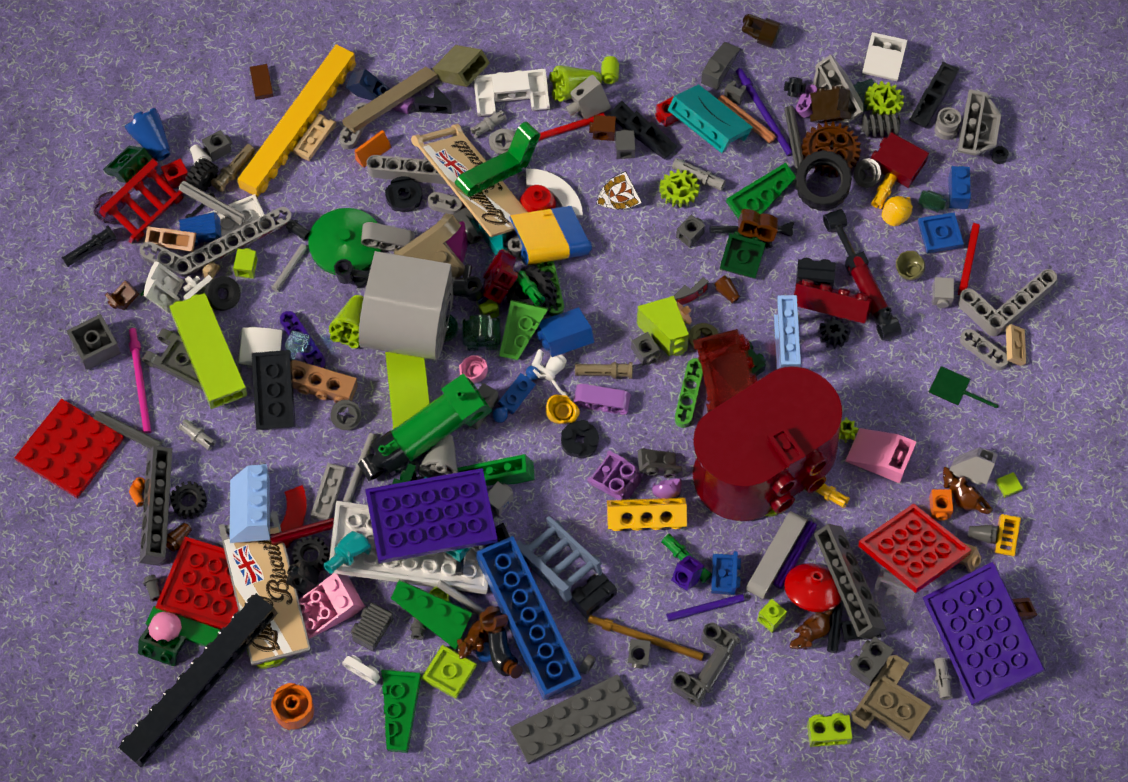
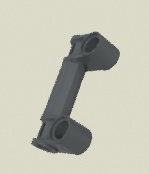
[671,623,741,707]

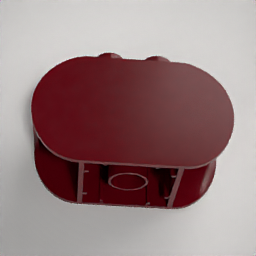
[693,366,842,521]

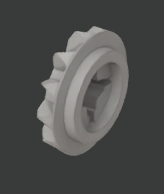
[489,129,515,154]

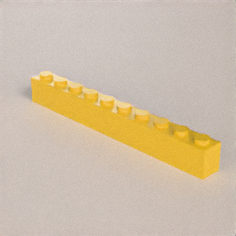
[237,44,356,197]

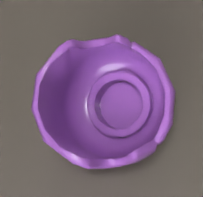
[652,478,681,499]

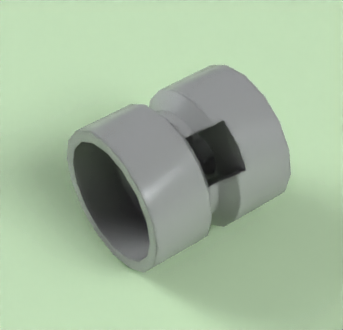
[934,107,961,140]

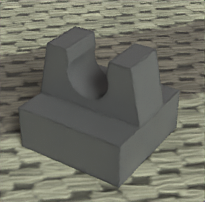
[724,80,746,105]

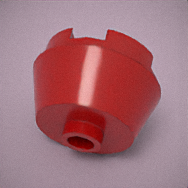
[519,185,556,212]

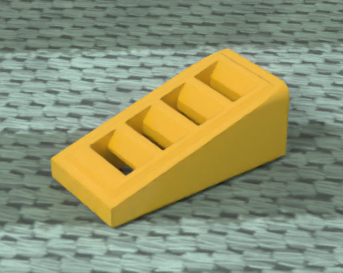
[995,514,1021,556]

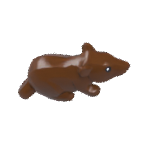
[943,467,993,514]
[789,608,834,650]
[457,613,503,659]

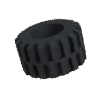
[506,267,557,316]

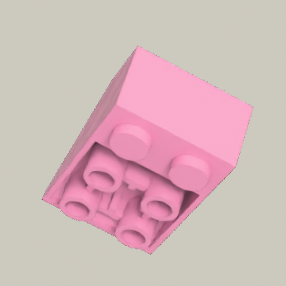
[845,428,916,483]
[299,573,365,639]

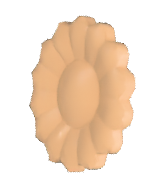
[676,302,692,324]

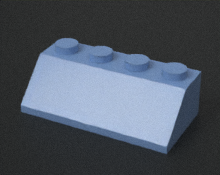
[230,464,270,543]

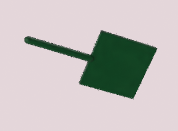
[928,366,998,408]

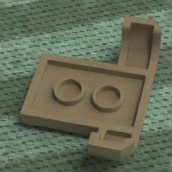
[394,213,465,277]
[851,655,931,741]

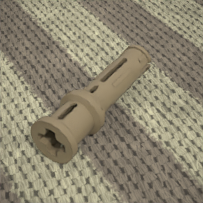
[211,144,256,192]
[575,362,633,379]

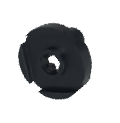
[385,176,422,212]
[561,420,599,459]

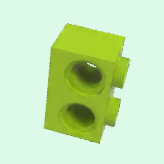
[807,713,852,747]

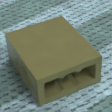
[432,45,490,87]

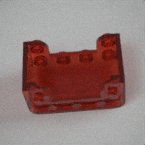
[693,329,757,412]

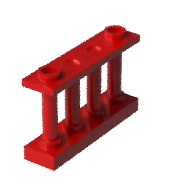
[99,159,184,244]

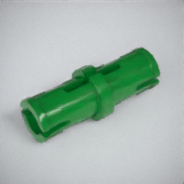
[516,271,545,306]

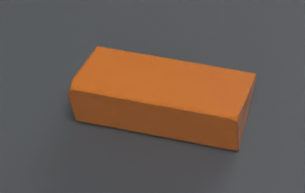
[354,130,391,168]

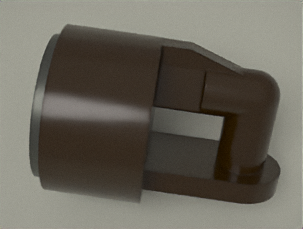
[742,14,782,48]

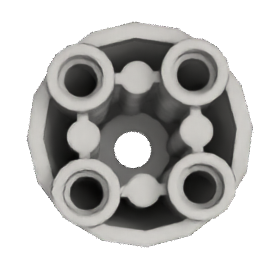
[418,435,458,479]

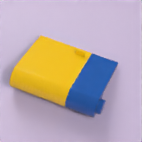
[509,206,592,265]

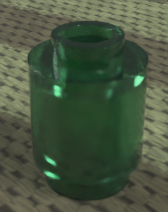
[918,190,947,213]

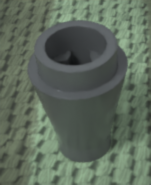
[968,524,998,544]

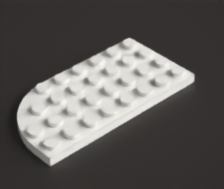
[328,501,488,594]

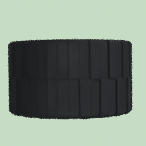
[795,150,852,211]

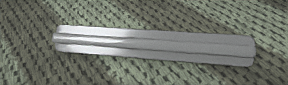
[179,181,246,225]

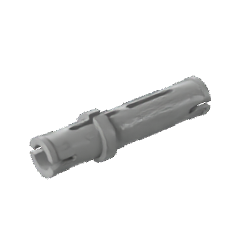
[672,158,726,191]

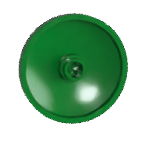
[308,208,382,275]

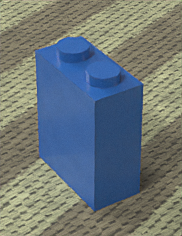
[536,307,594,357]

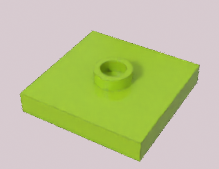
[421,645,477,699]

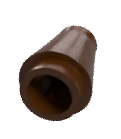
[714,275,741,304]
[166,523,192,552]

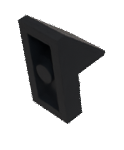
[415,86,452,114]

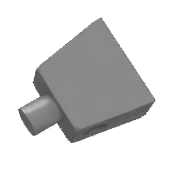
[565,75,611,119]

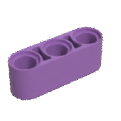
[573,384,631,415]

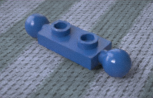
[492,365,541,423]

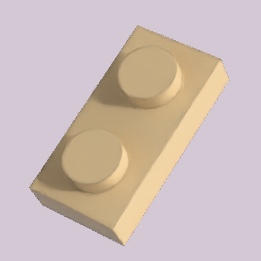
[1006,324,1026,366]

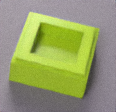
[995,472,1023,498]

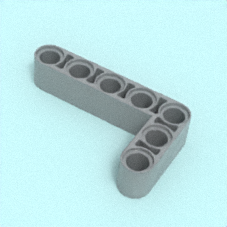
[958,269,1057,337]

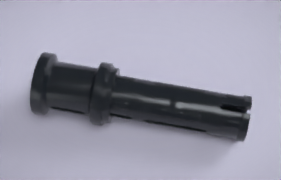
[62,226,117,267]

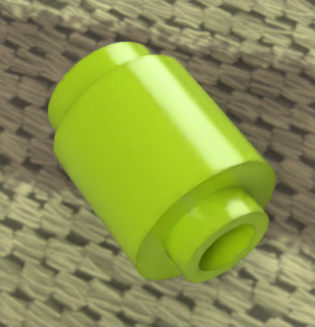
[601,56,619,84]

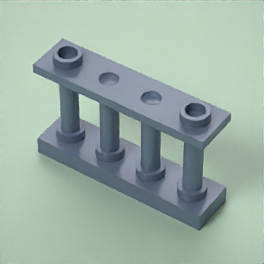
[516,516,602,602]

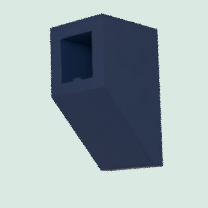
[346,68,390,101]

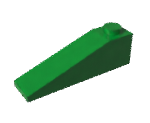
[457,454,535,486]

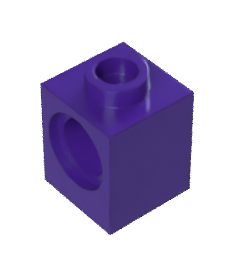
[671,555,704,591]

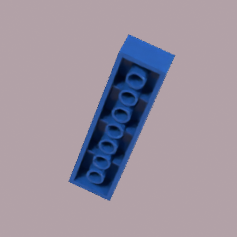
[476,536,582,700]

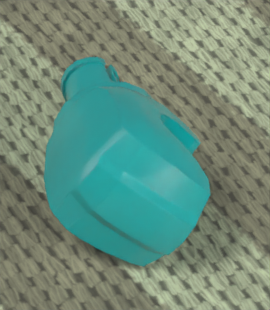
[324,531,371,574]

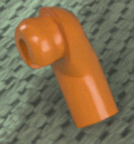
[129,477,145,507]

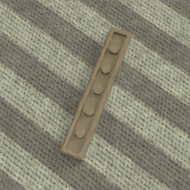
[342,66,438,133]

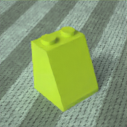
[636,296,689,356]

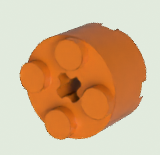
[271,683,314,730]

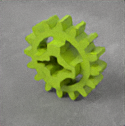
[864,81,904,117]
[659,169,699,208]

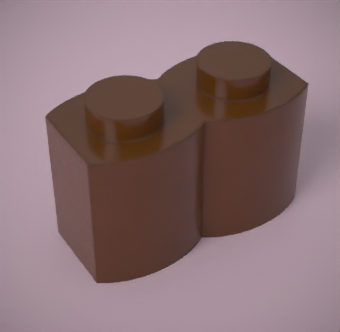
[738,209,778,242]

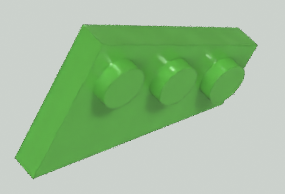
[499,300,548,360]

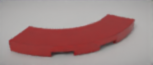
[280,485,307,548]

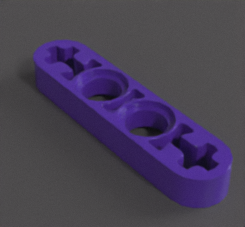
[280,311,326,369]

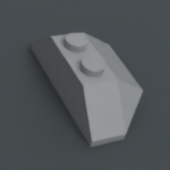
[813,54,863,123]
[958,89,1001,156]

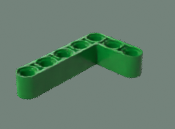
[455,121,540,197]

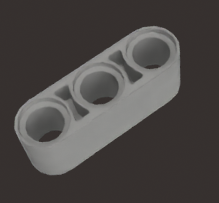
[361,222,415,252]

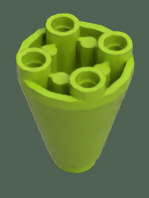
[549,65,602,101]
[329,295,364,348]

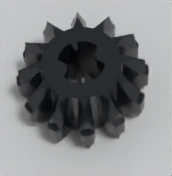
[818,316,851,349]

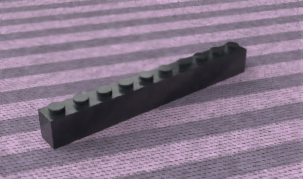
[118,593,278,767]

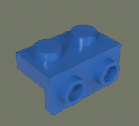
[711,551,741,595]

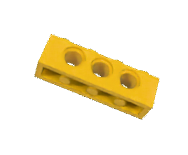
[607,498,687,531]

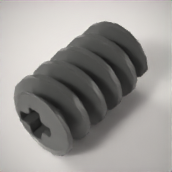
[861,114,900,137]

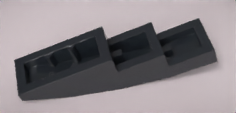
[909,62,959,128]
[608,101,677,159]

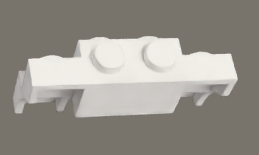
[474,69,550,116]

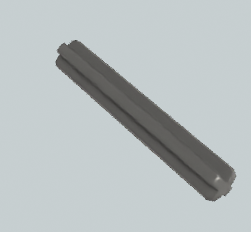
[784,106,804,170]
[93,411,162,449]

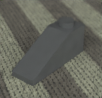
[701,42,740,90]

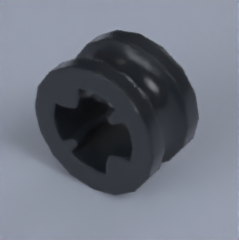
[991,146,1009,164]

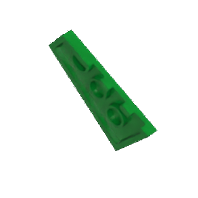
[725,163,796,219]
[391,579,472,650]
[381,670,422,753]

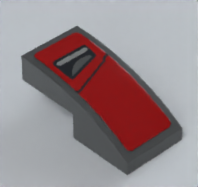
[674,277,709,305]

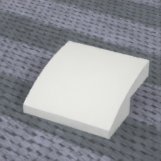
[144,262,184,315]
[238,327,282,366]

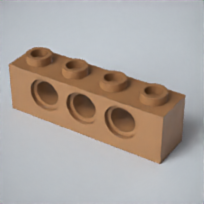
[292,359,358,403]

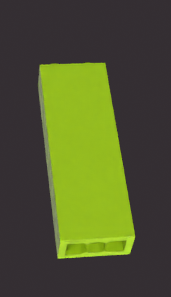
[169,293,247,409]
[385,352,430,429]

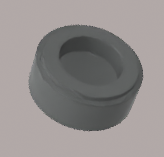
[579,654,596,674]

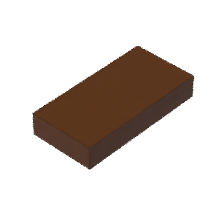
[250,64,274,100]

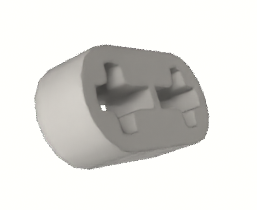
[428,192,462,214]

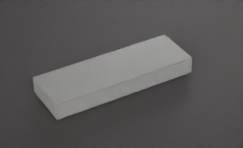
[310,463,347,520]

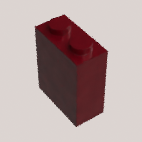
[870,132,929,188]

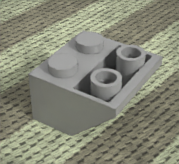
[950,447,998,485]

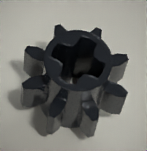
[784,77,806,97]

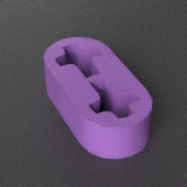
[796,85,818,118]

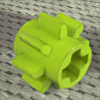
[839,417,859,443]

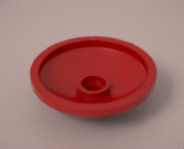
[784,563,842,612]

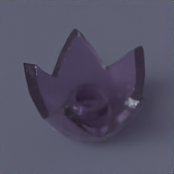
[93,191,126,224]

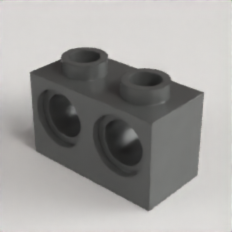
[849,636,894,686]

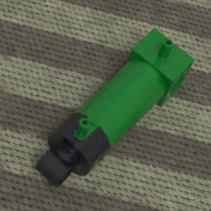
[358,373,492,481]

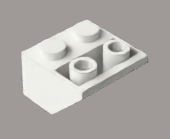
[862,32,907,81]

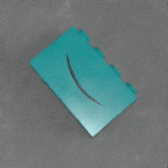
[668,84,753,153]

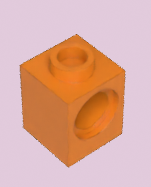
[929,489,953,521]

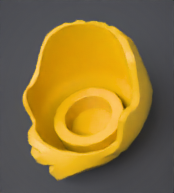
[881,196,913,226]
[546,394,580,424]

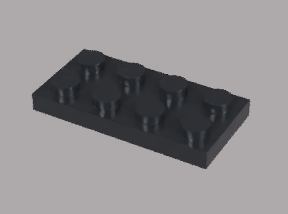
[252,350,295,430]

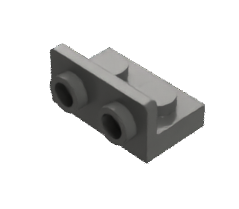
[638,448,682,478]

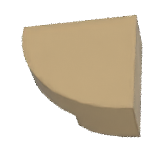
[202,262,221,279]

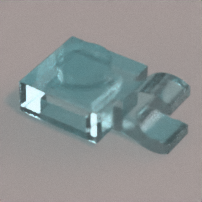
[285,330,310,360]

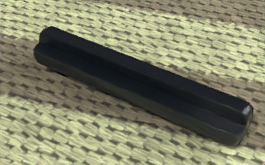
[827,600,843,653]

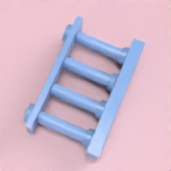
[774,295,801,369]

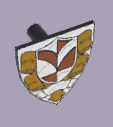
[596,171,642,210]

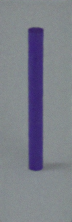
[666,594,745,622]

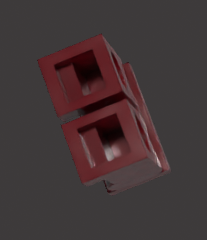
[483,249,518,304]

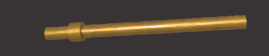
[588,615,704,661]

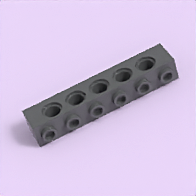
[139,445,173,566]
[814,524,886,639]

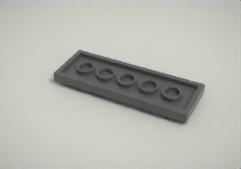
[509,674,637,764]

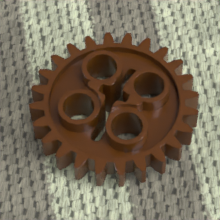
[801,121,861,178]

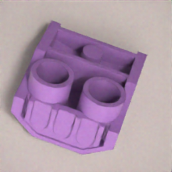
[587,451,643,500]

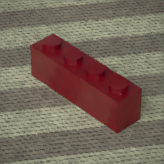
[794,279,873,324]

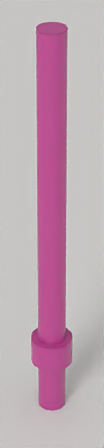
[129,328,151,434]

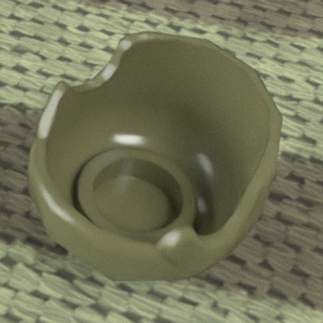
[896,250,925,281]

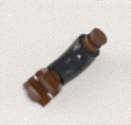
[480,605,523,679]

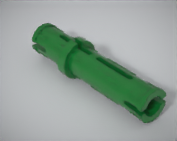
[661,533,712,583]

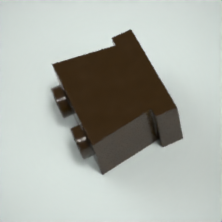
[810,86,851,124]

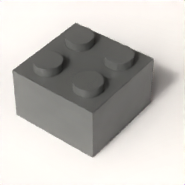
[66,314,121,370]

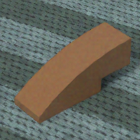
[145,226,196,252]

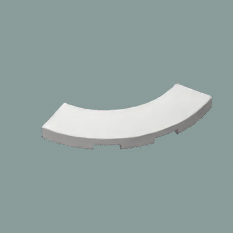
[526,168,583,218]

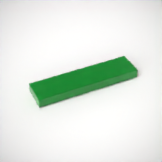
[145,606,220,647]

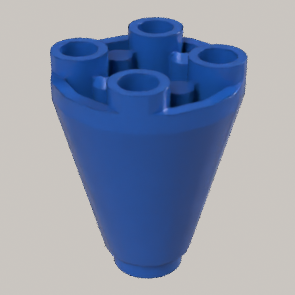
[124,108,171,161]

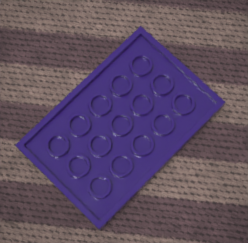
[365,468,498,564]
[922,562,1046,706]

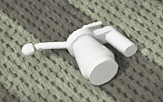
[532,349,568,396]

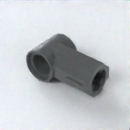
[452,207,483,245]

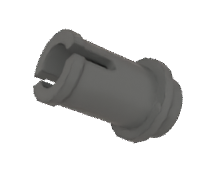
[143,575,161,602]

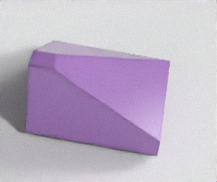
[392,97,415,114]

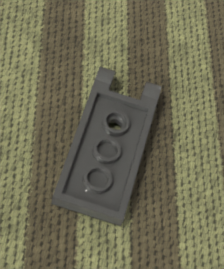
[142,328,242,391]

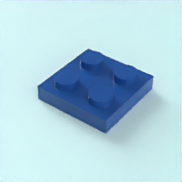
[918,212,964,254]

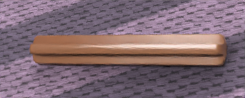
[718,95,776,143]

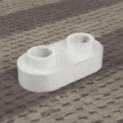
[342,655,380,685]

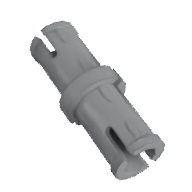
[470,110,507,138]
[179,419,216,451]
[934,658,953,700]

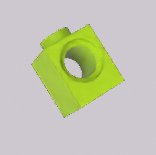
[233,248,258,279]
[757,599,787,633]

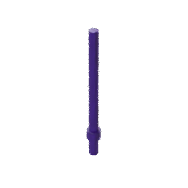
[735,68,793,156]

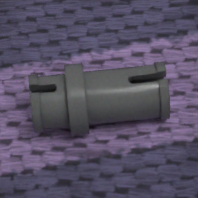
[410,617,427,640]

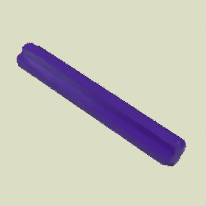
[773,521,817,589]

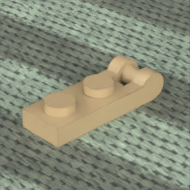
[293,114,336,161]

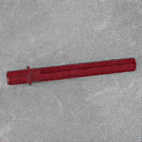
[270,518,334,545]

